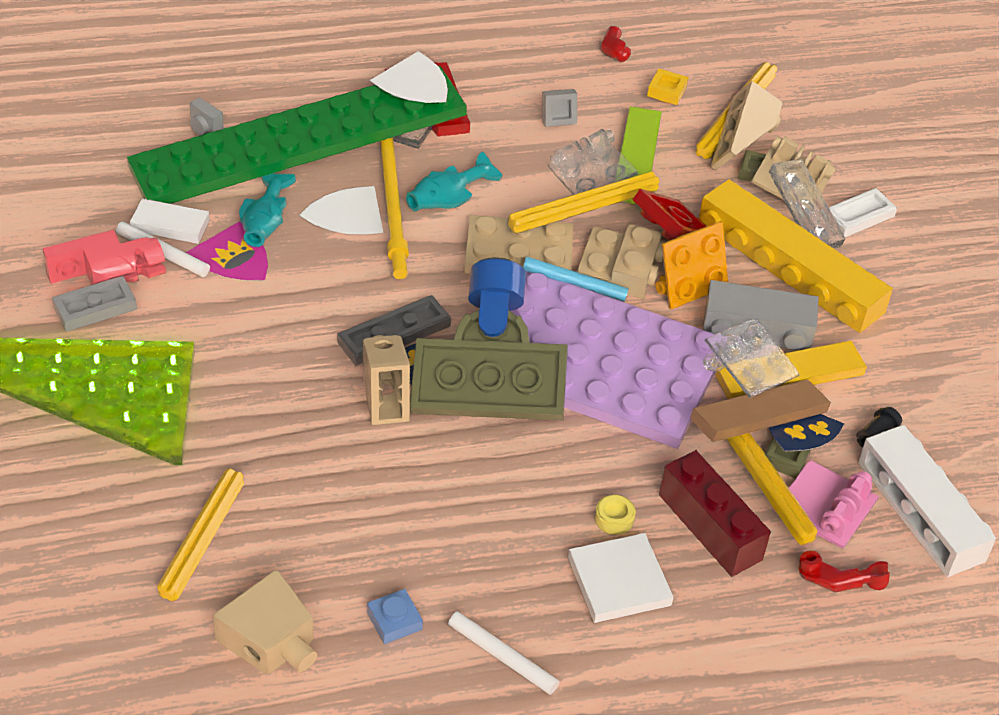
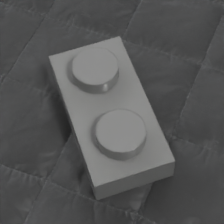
[52,276,137,332]

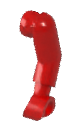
[798,550,890,592]

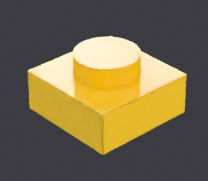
[647,68,689,105]

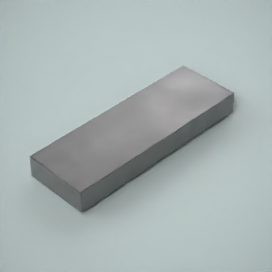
[337,295,451,366]

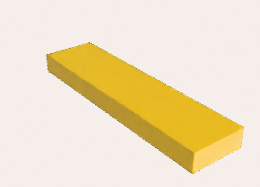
[715,340,867,399]

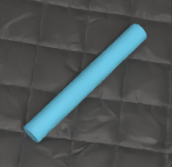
[523,256,629,302]

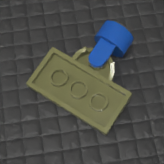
[410,257,568,421]

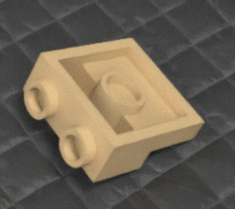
[577,224,665,299]

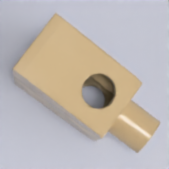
[363,335,410,425]
[213,570,317,673]

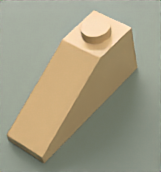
[711,81,783,170]

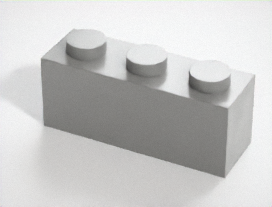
[703,280,818,350]

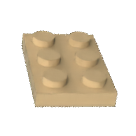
[464,215,573,274]

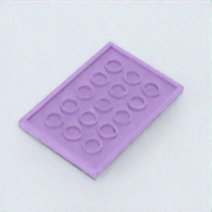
[511,271,729,449]

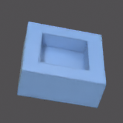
[367,589,423,644]

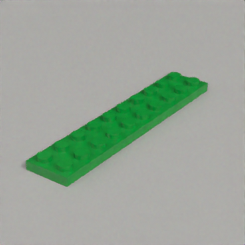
[127,66,467,204]

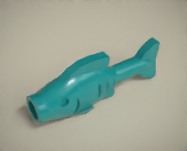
[406,152,503,212]
[239,173,296,247]

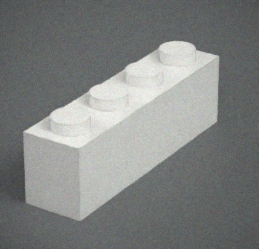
[858,425,996,578]

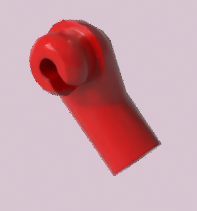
[601,26,631,63]

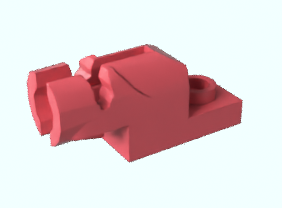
[43,230,166,285]

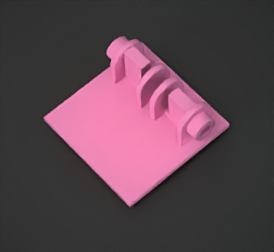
[773,460,879,549]

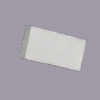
[822,188,897,238]
[130,199,210,244]

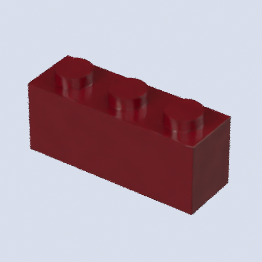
[659,450,771,577]

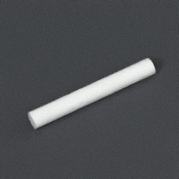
[116,221,210,277]
[448,611,560,695]

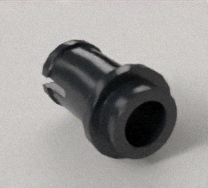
[856,407,902,448]

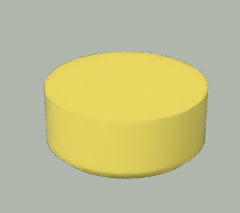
[595,495,636,535]

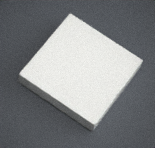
[568,533,674,623]

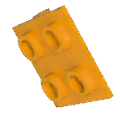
[655,221,729,310]

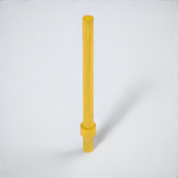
[380,137,409,279]

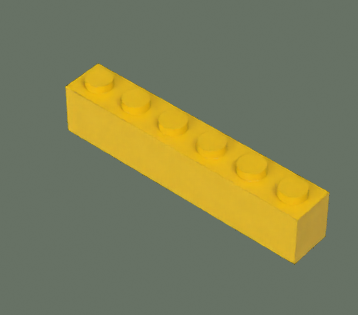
[699,179,893,333]

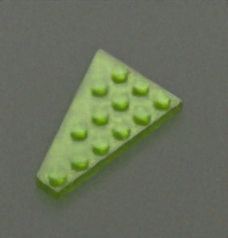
[0,338,195,466]

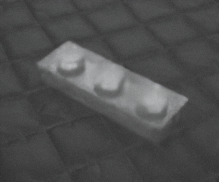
[769,159,846,248]

